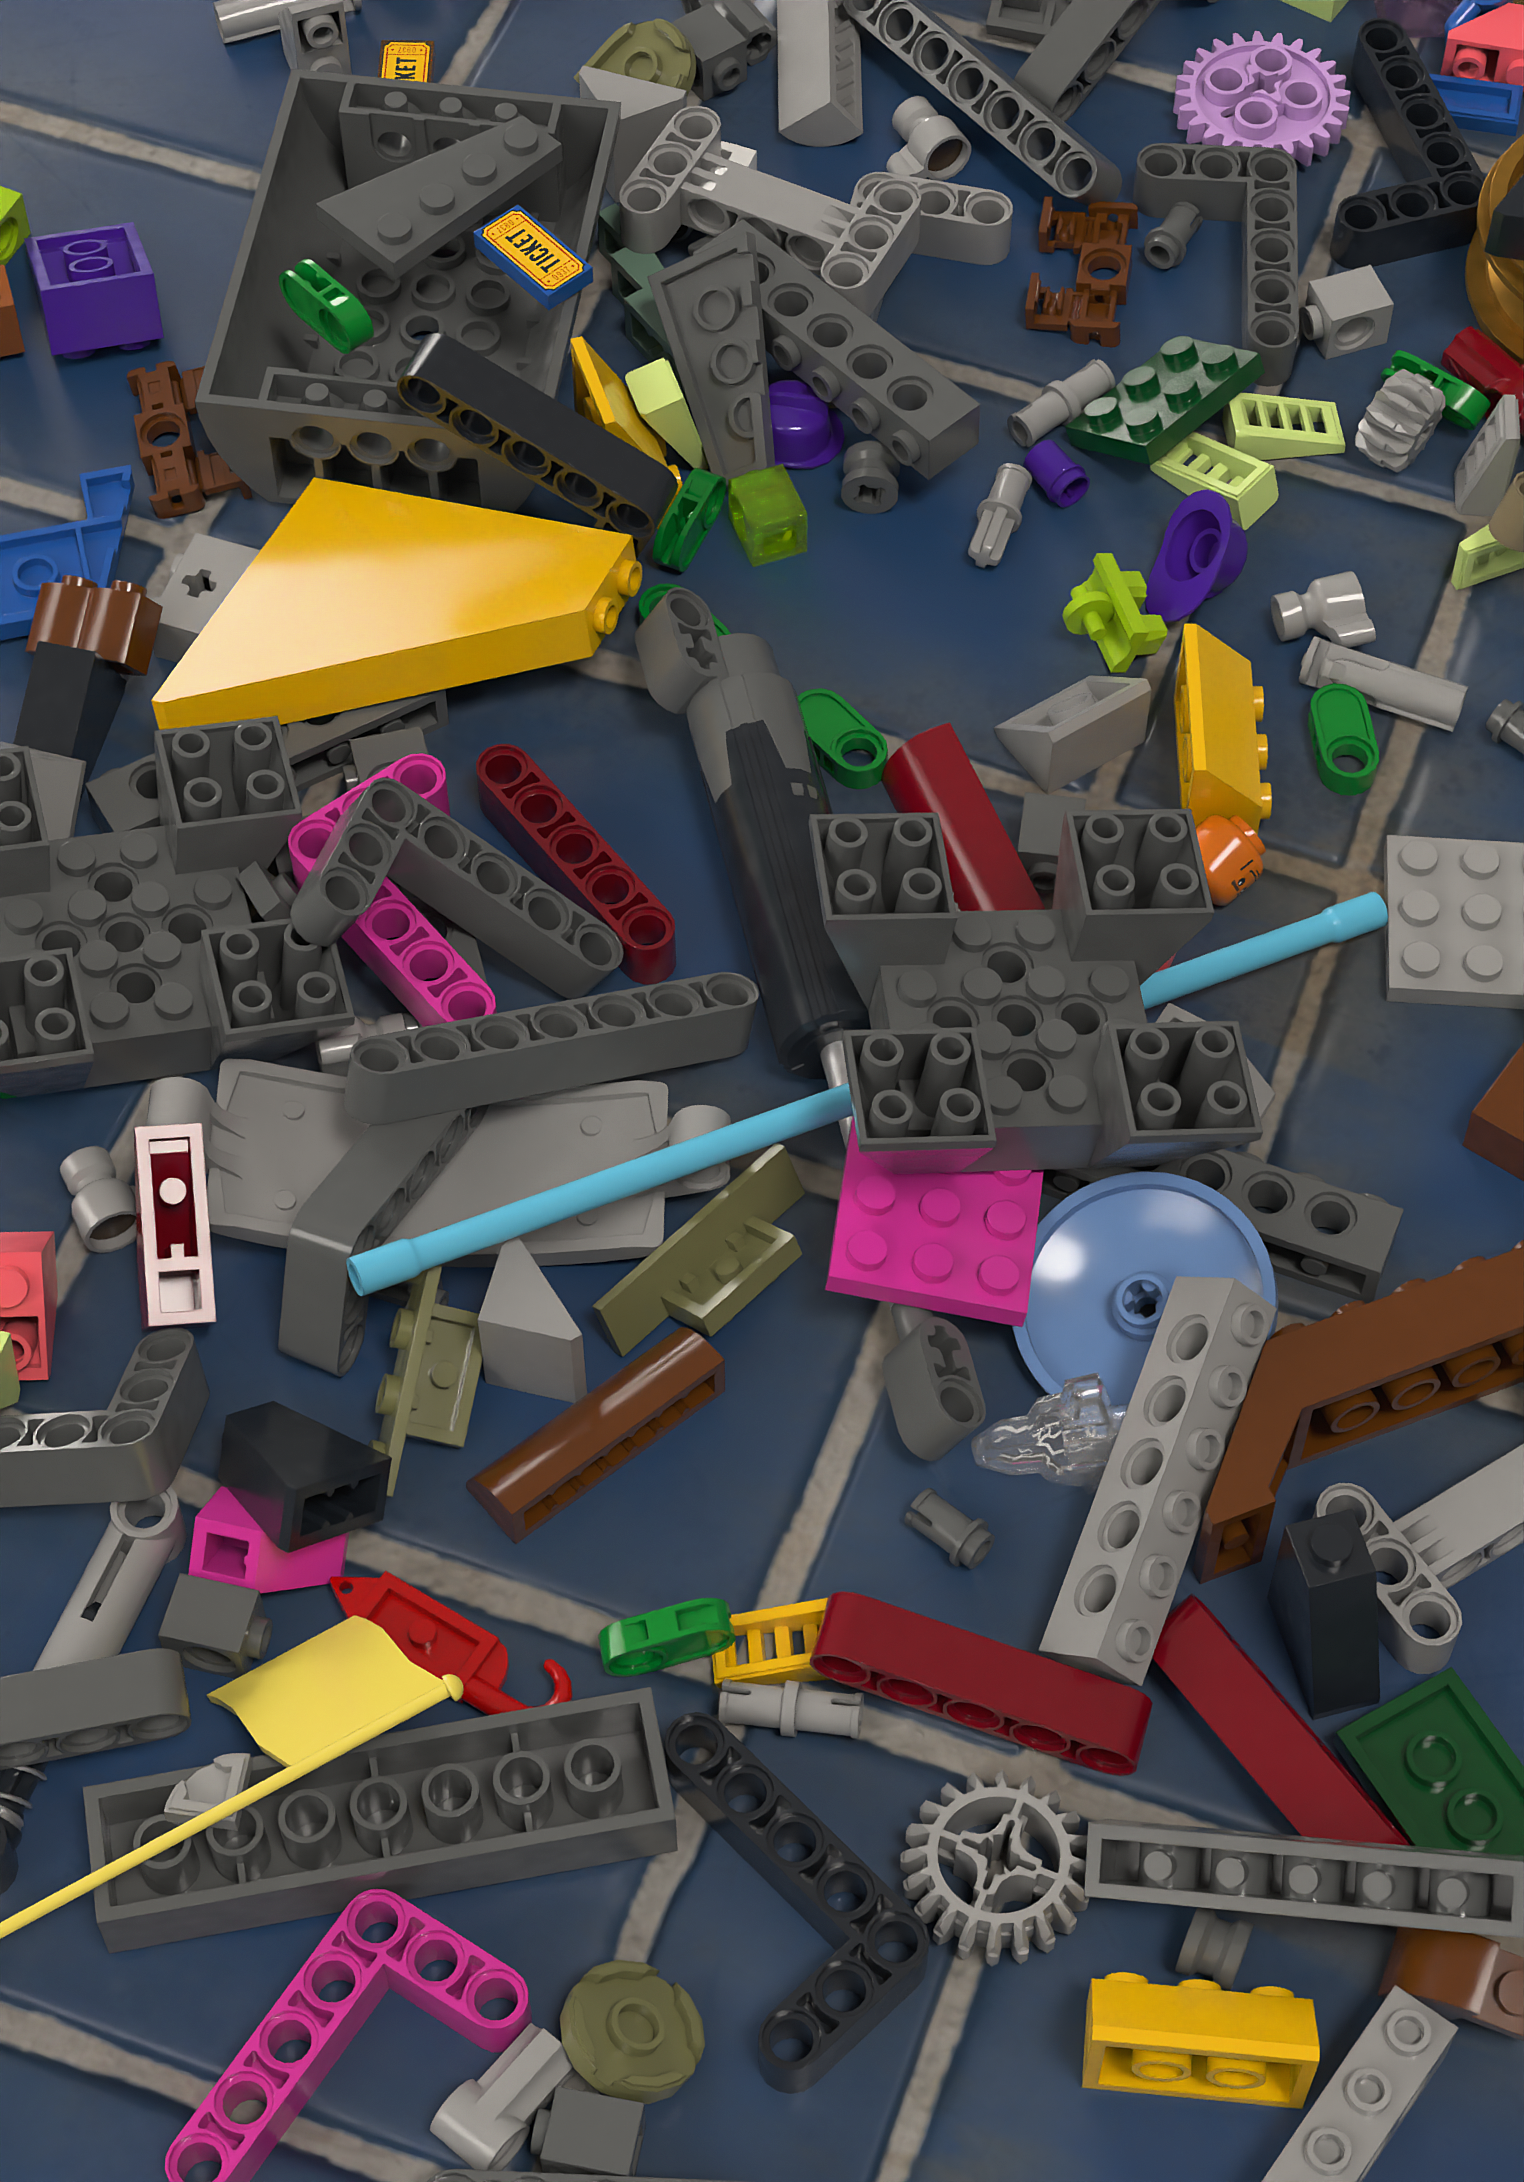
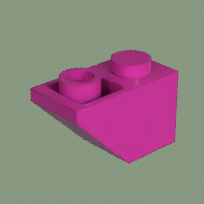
[188,1486,349,1594]

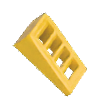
[712,1598,831,1688]

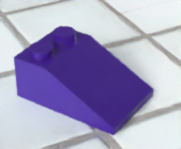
[24,222,164,359]

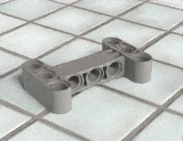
[619,106,921,317]
[1312,1403,1524,1674]

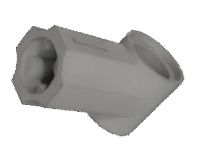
[430,2023,577,2171]

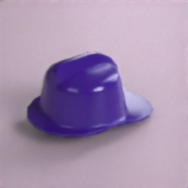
[769,380,845,469]
[1145,489,1248,624]

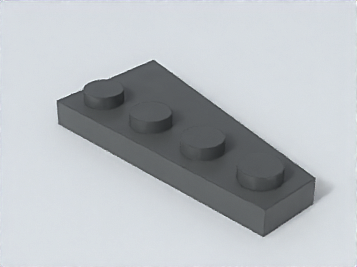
[316,115,563,280]

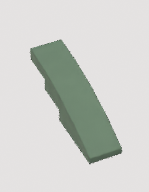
[598,203,689,404]

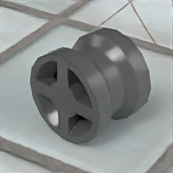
[841,441,900,514]
[1175,1907,1255,1991]

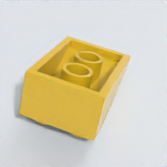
[570,336,683,529]

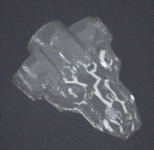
[971,1372,1129,1496]

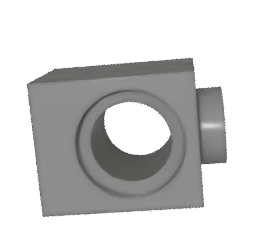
[1300,265,1394,360]

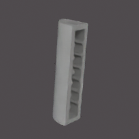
[777,0,863,147]

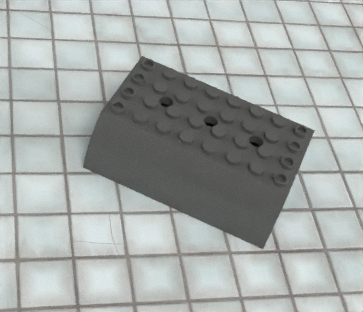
[195,69,621,513]

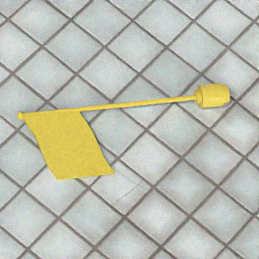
[0,1615,464,1939]

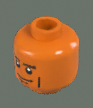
[1195,815,1266,906]

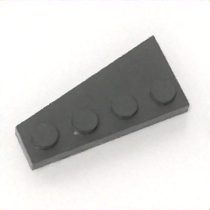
[647,231,776,492]

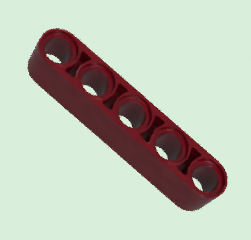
[476,744,676,985]
[810,1592,1153,1776]
[1152,1593,1410,1846]

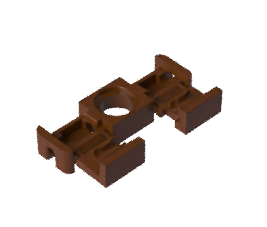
[1025,196,1138,348]
[127,361,253,519]

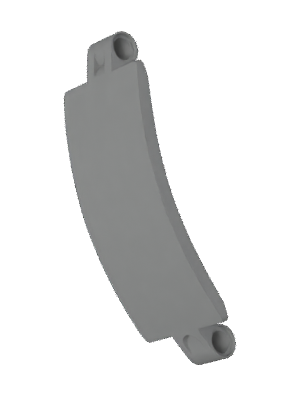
[146,1059,731,1267]

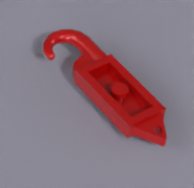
[330,1570,573,1716]

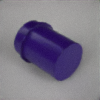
[1023,440,1090,508]

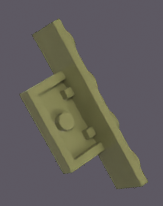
[592,1143,805,1357]
[368,1229,482,1498]

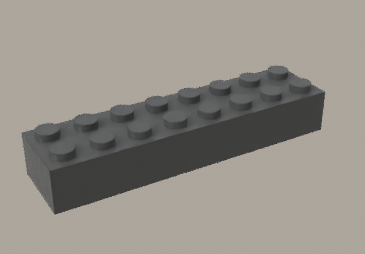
[83,1687,678,1954]

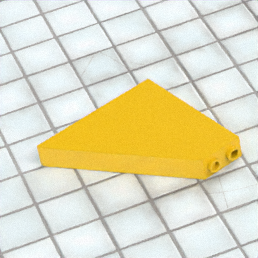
[151,477,642,730]

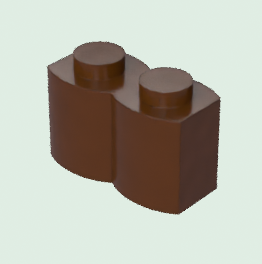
[25,575,163,676]

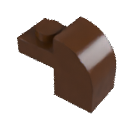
[1378,1926,1524,2041]

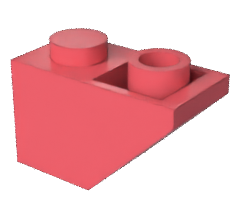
[1440,3,1524,92]
[0,1231,58,1380]

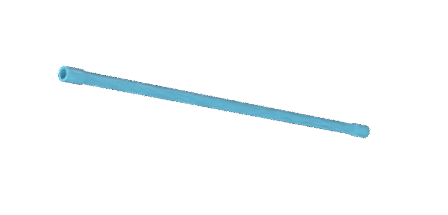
[346,892,1388,1297]

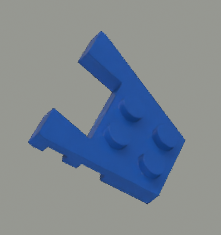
[0,465,135,640]

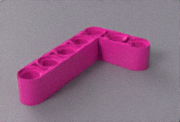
[288,753,497,1027]
[165,1889,532,2182]

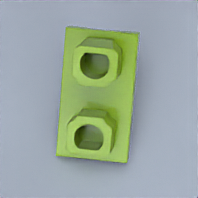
[1062,553,1168,673]

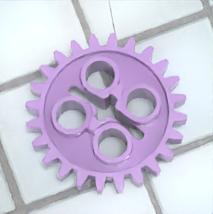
[1173,31,1350,167]

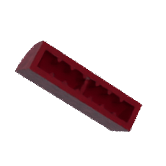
[881,722,1045,911]

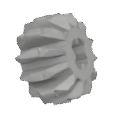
[1355,369,1445,473]

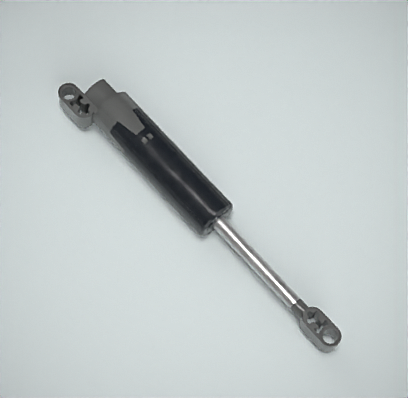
[635,587,986,1461]

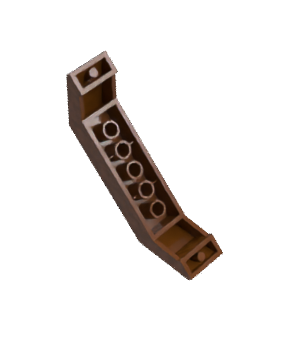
[1193,1240,1524,1584]

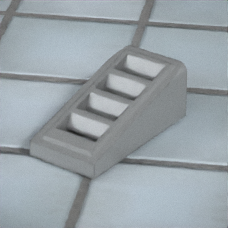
[1454,394,1520,516]

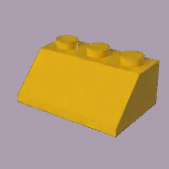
[1174,624,1272,835]
[1082,1972,1320,2109]

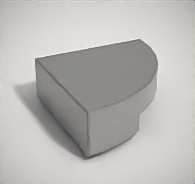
[164,1753,253,1831]

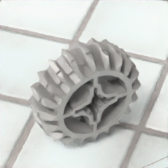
[900,1769,1090,1967]

